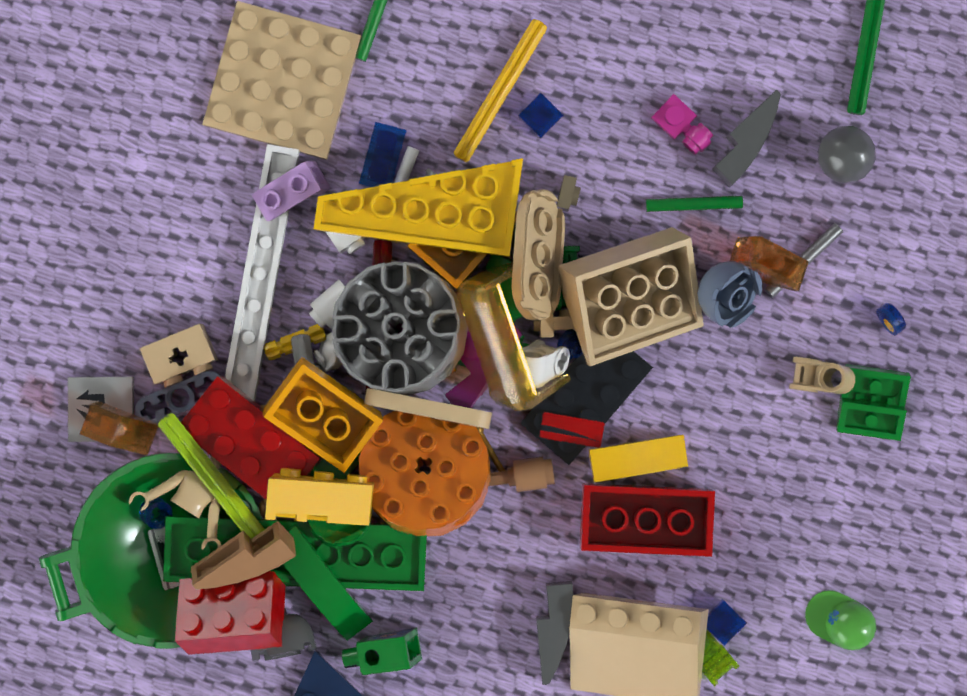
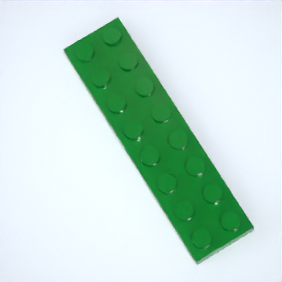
[163,515,427,591]

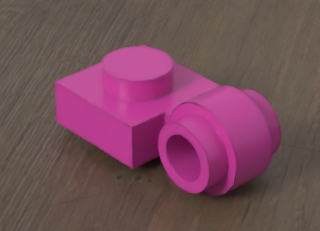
[651,94,714,155]

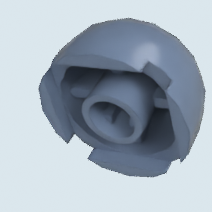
[697,261,762,328]

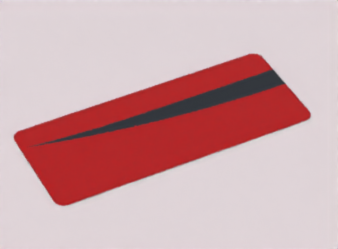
[540,412,605,448]

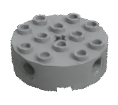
[332,261,468,396]

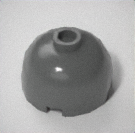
[250,608,317,662]

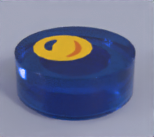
[876,303,906,336]

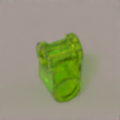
[702,629,739,687]

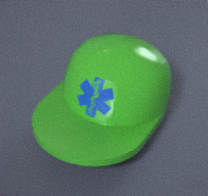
[805,590,877,651]

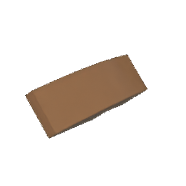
[191,521,296,590]

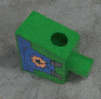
[342,627,422,675]

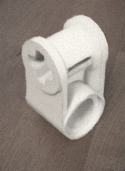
[516,339,570,388]

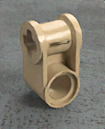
[789,357,855,394]

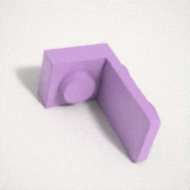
[252,161,331,221]

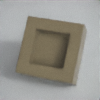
[556,175,581,212]

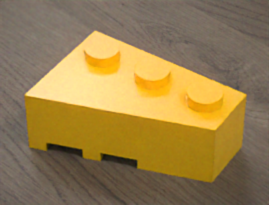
[265,468,374,525]

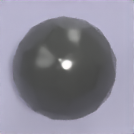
[817,126,876,183]

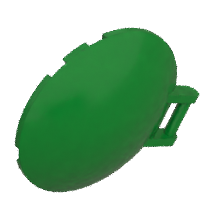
[39,453,262,649]

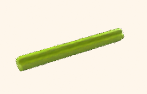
[158,413,265,539]

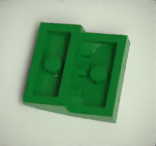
[836,364,911,441]

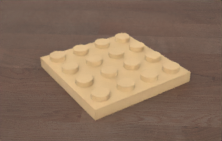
[202,1,361,160]

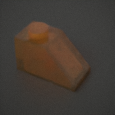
[729,236,809,291]
[80,401,159,456]

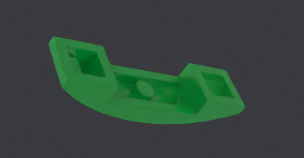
[283,525,373,641]

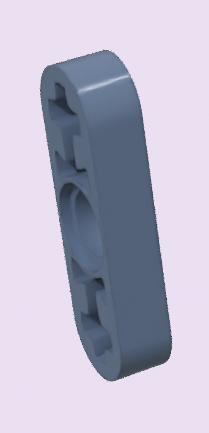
[135,371,222,425]

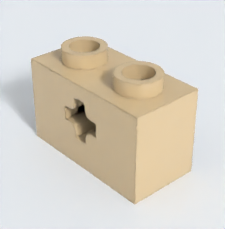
[139,324,218,388]

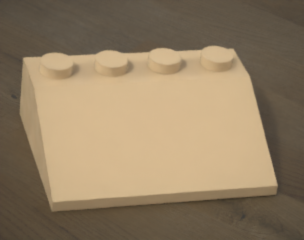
[558,227,704,366]
[569,593,709,696]

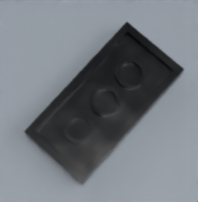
[520,351,653,465]

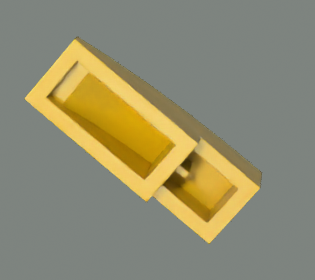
[588,434,688,482]

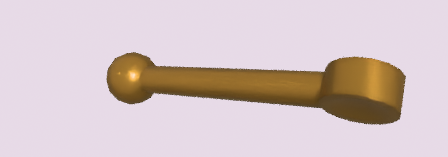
[477,427,507,472]

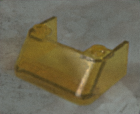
[457,262,571,411]

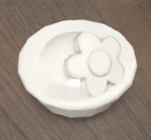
[313,332,342,372]

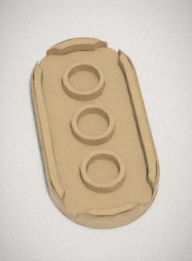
[512,189,565,320]

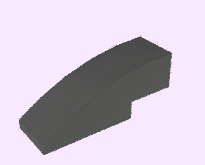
[712,89,781,187]
[536,581,573,685]

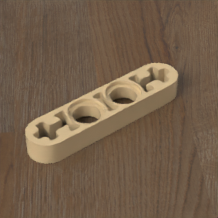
[364,388,492,429]

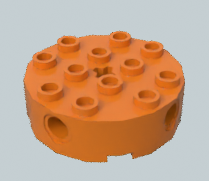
[359,411,491,536]

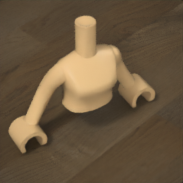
[129,456,222,550]

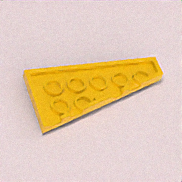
[313,158,523,257]

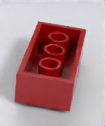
[181,376,323,500]
[579,483,715,557]

